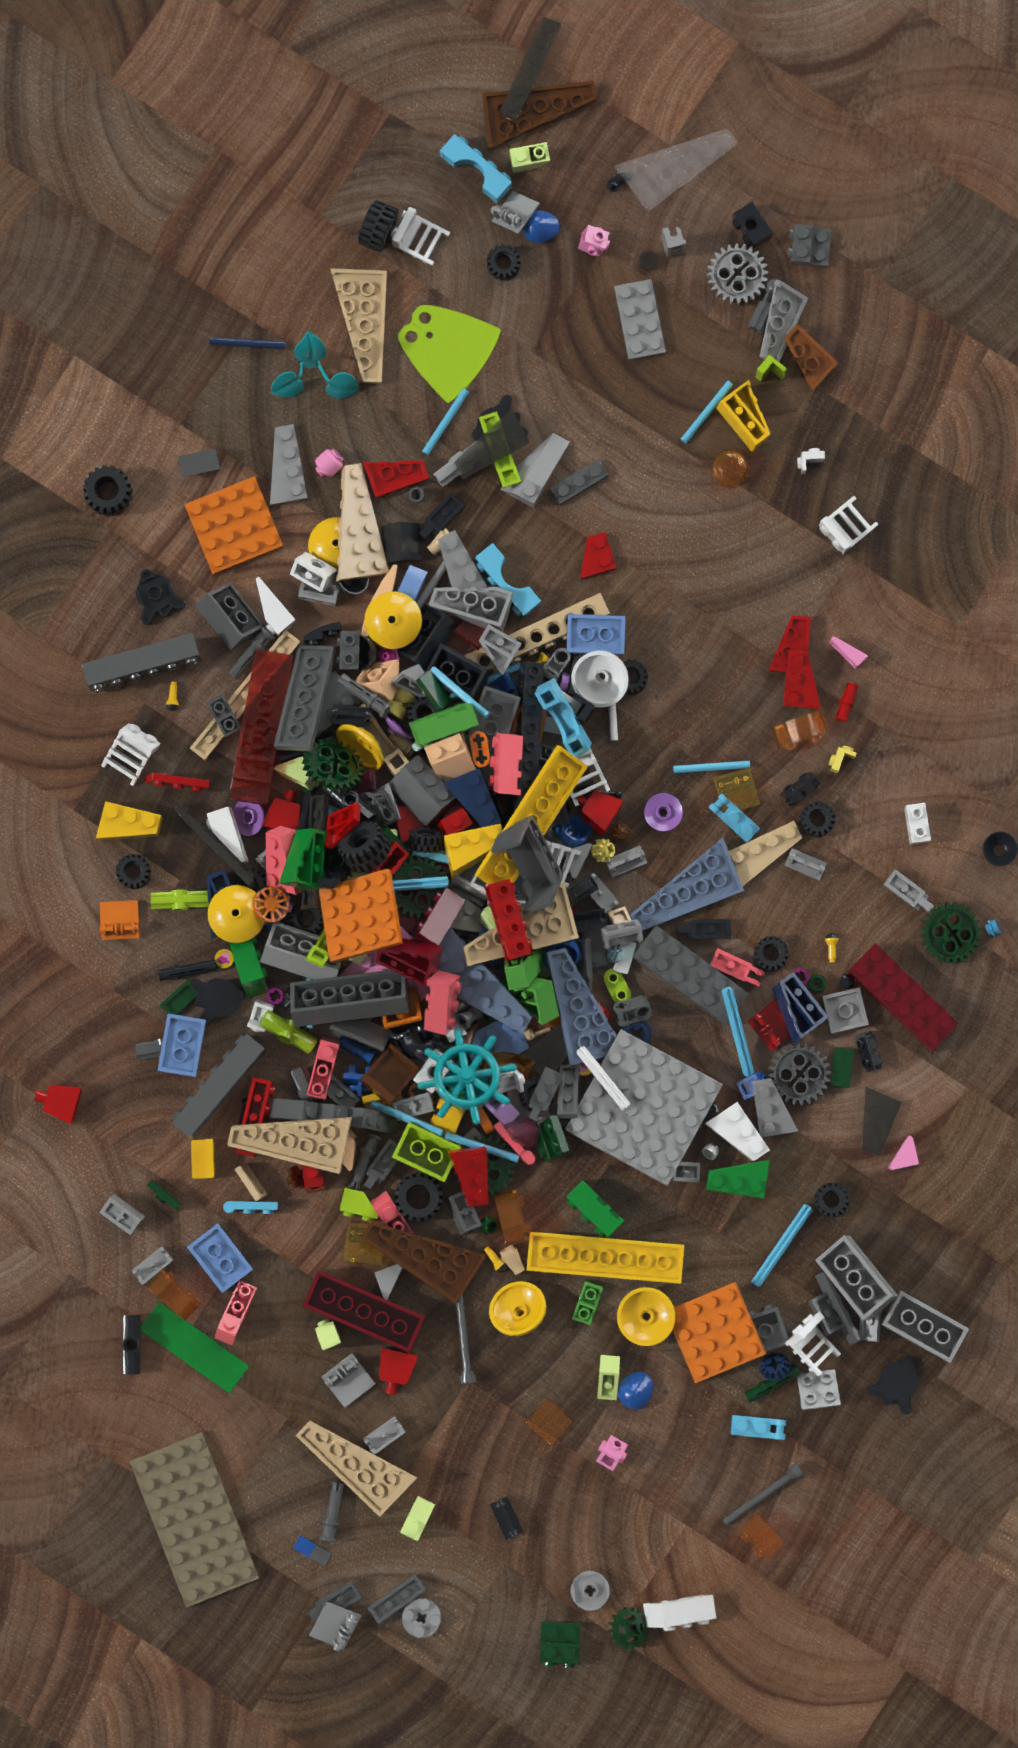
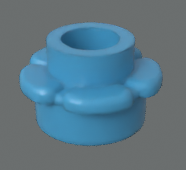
[985,919,1001,937]

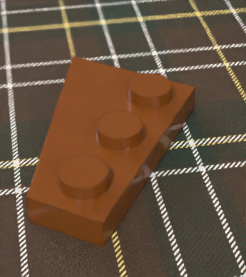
[784,324,838,391]

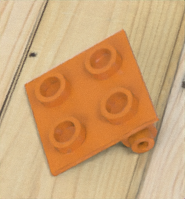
[100,900,140,940]

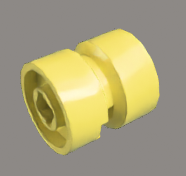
[387,687,416,721]

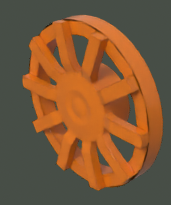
[253,886,289,923]

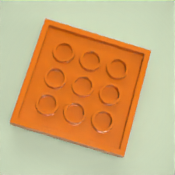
[184,476,283,575]
[319,869,403,963]
[673,1282,766,1383]

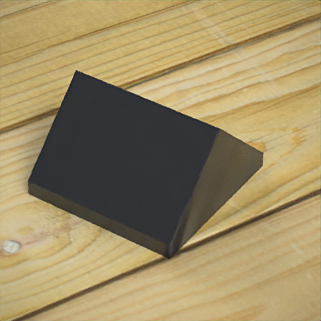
[381,522,423,565]

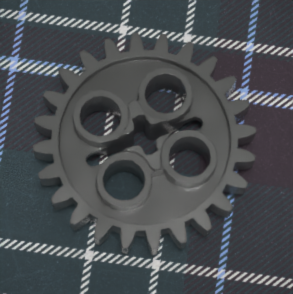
[768,1043,831,1106]

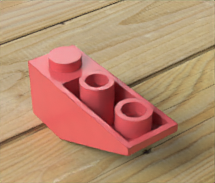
[307,1036,341,1100]
[370,1191,415,1235]
[215,1280,257,1345]

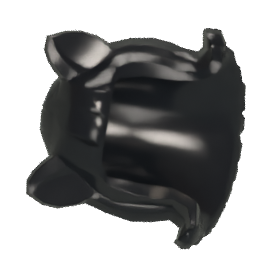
[389,1016,444,1061]

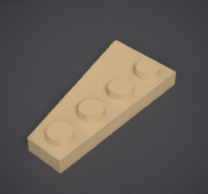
[729,821,802,887]

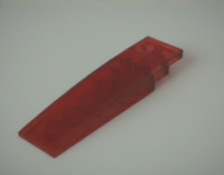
[229,649,294,806]

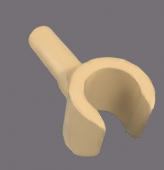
[523,1027,551,1041]

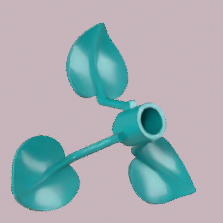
[270,331,359,398]

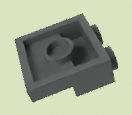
[787,224,831,268]
[749,1304,789,1352]

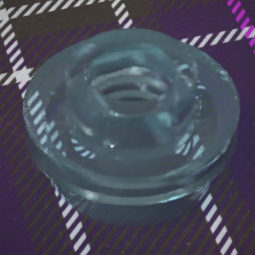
[605,945,622,963]

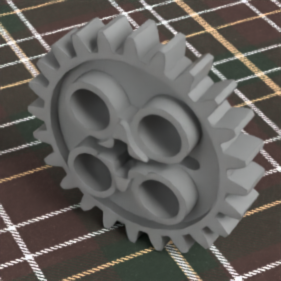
[707,243,768,305]

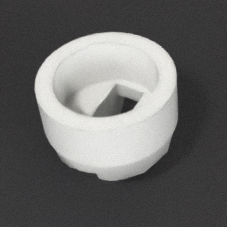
[702,1143,719,1160]

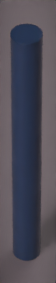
[210,337,286,349]

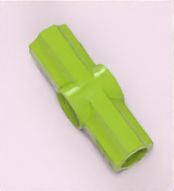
[151,890,209,910]
[259,1010,317,1054]

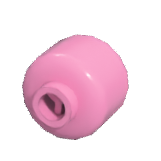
[315,449,343,477]

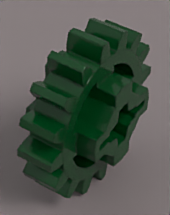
[608,1607,649,1650]

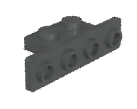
[808,1272,861,1345]

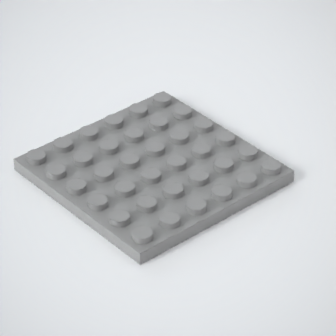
[565,1030,723,1186]

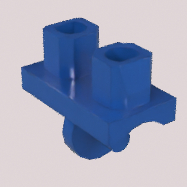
[343,1065,371,1097]

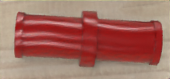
[835,682,859,722]

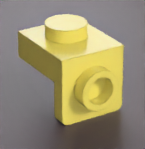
[828,746,857,773]

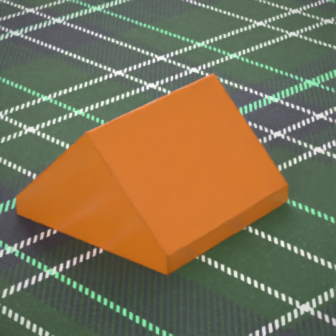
[382,987,424,1029]

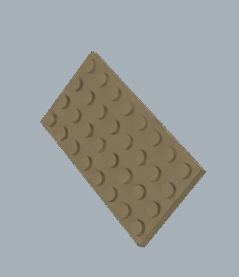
[129,1432,259,1608]

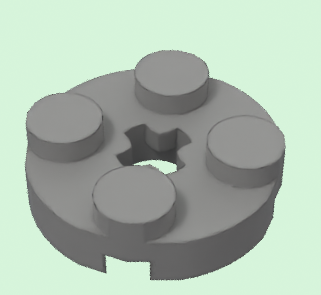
[571,1571,610,1611]
[402,1598,441,1638]

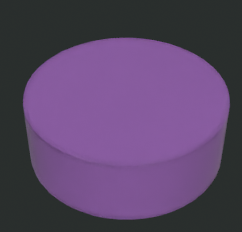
[559,672,570,692]

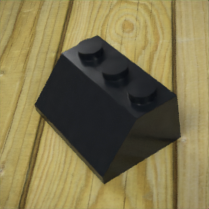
[397,604,460,671]
[425,644,489,703]

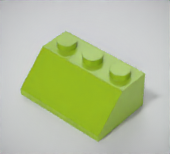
[392,1122,461,1182]

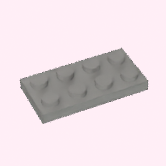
[614,279,666,361]

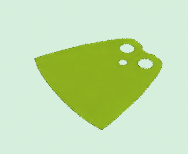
[398,305,501,403]

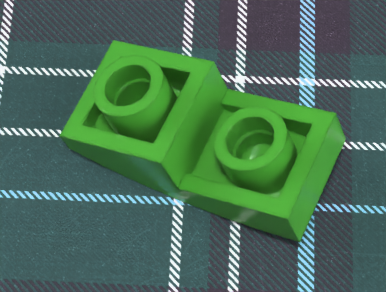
[572,1280,604,1325]

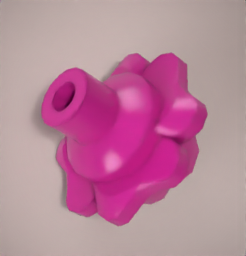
[377,647,400,662]

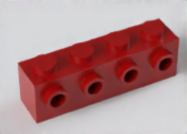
[485,879,533,961]
[235,1077,275,1158]

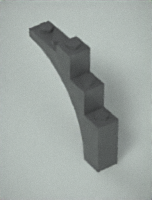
[269,1098,398,1134]

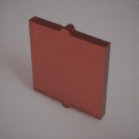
[454,621,485,650]

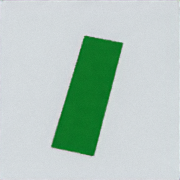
[141,1302,249,1394]

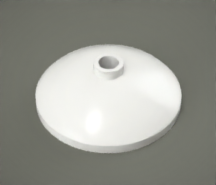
[571,651,629,707]

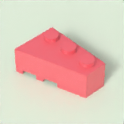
[488,732,523,795]
[266,826,306,895]
[424,970,462,1035]

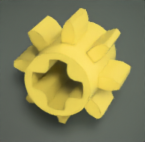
[591,839,615,862]

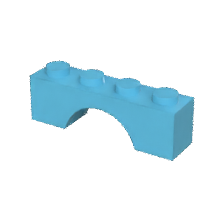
[440,134,512,203]
[475,543,541,618]
[535,678,592,757]

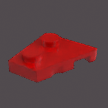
[581,532,616,579]
[325,803,361,849]

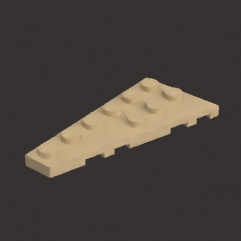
[330,268,387,384]
[336,463,389,582]
[462,882,579,966]
[227,1117,352,1174]
[296,1421,417,1517]

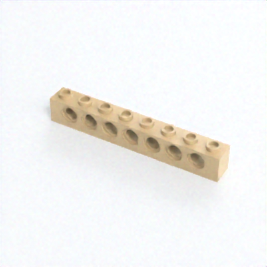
[464,593,610,673]

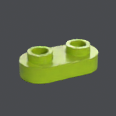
[604,969,631,1003]

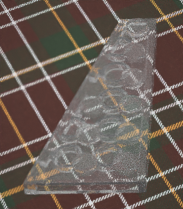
[614,128,738,212]

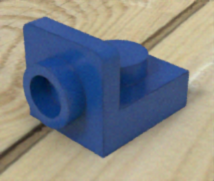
[736,1071,768,1100]

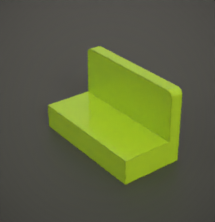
[755,354,787,382]

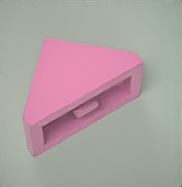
[887,1135,919,1170]

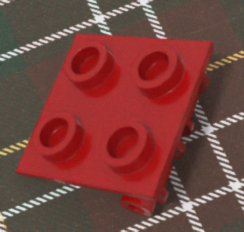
[747,998,790,1051]

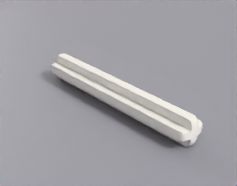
[576,1046,630,1111]

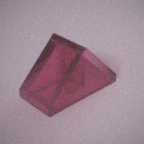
[350,769,377,793]
[503,1117,539,1151]

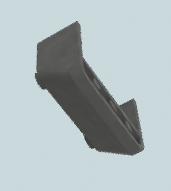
[491,816,562,914]

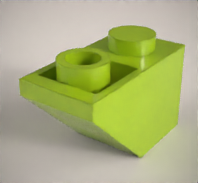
[340,1188,379,1222]

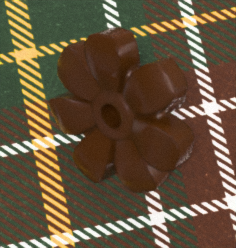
[286,1165,305,1189]

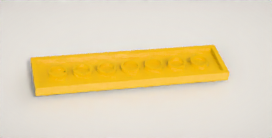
[475,745,588,885]
[527,1232,684,1284]

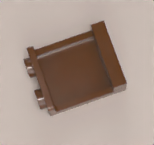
[359,1044,420,1106]

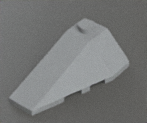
[500,433,570,508]
[429,587,513,632]

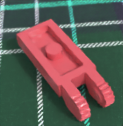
[710,948,766,987]
[494,1121,536,1165]

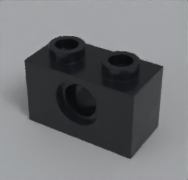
[732,202,773,249]

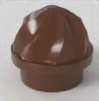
[611,823,631,842]

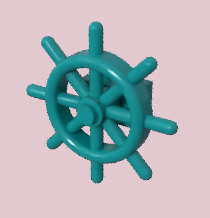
[417,1029,517,1125]

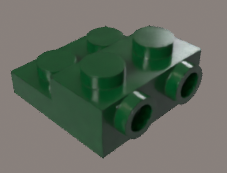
[531,1114,570,1163]
[540,1621,580,1668]

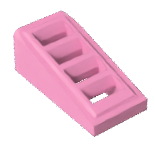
[830,636,868,669]

